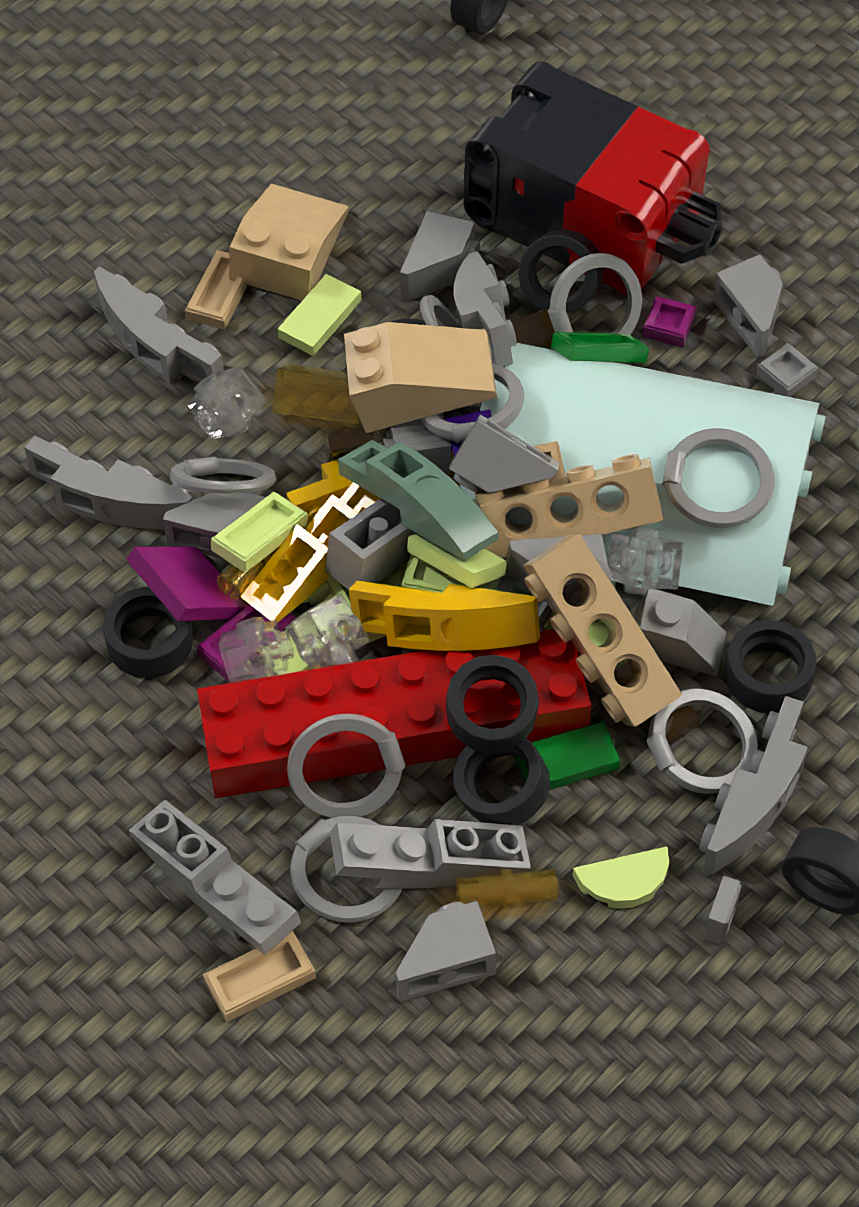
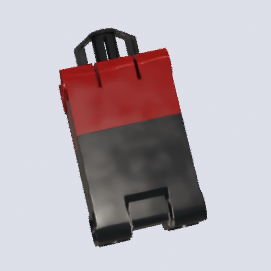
[463,61,722,296]

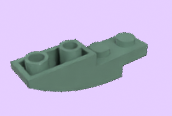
[338,440,499,561]

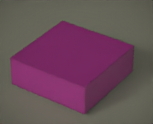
[643,296,697,347]

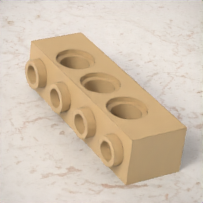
[472,454,663,558]
[523,533,682,727]

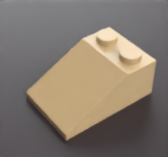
[229,184,349,301]
[344,322,497,433]

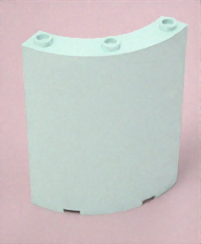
[460,343,826,606]

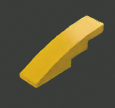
[241,482,380,624]

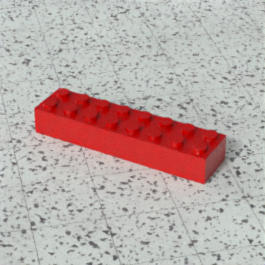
[197,629,591,799]

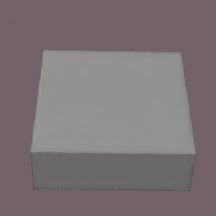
[756,343,819,397]
[704,876,742,945]

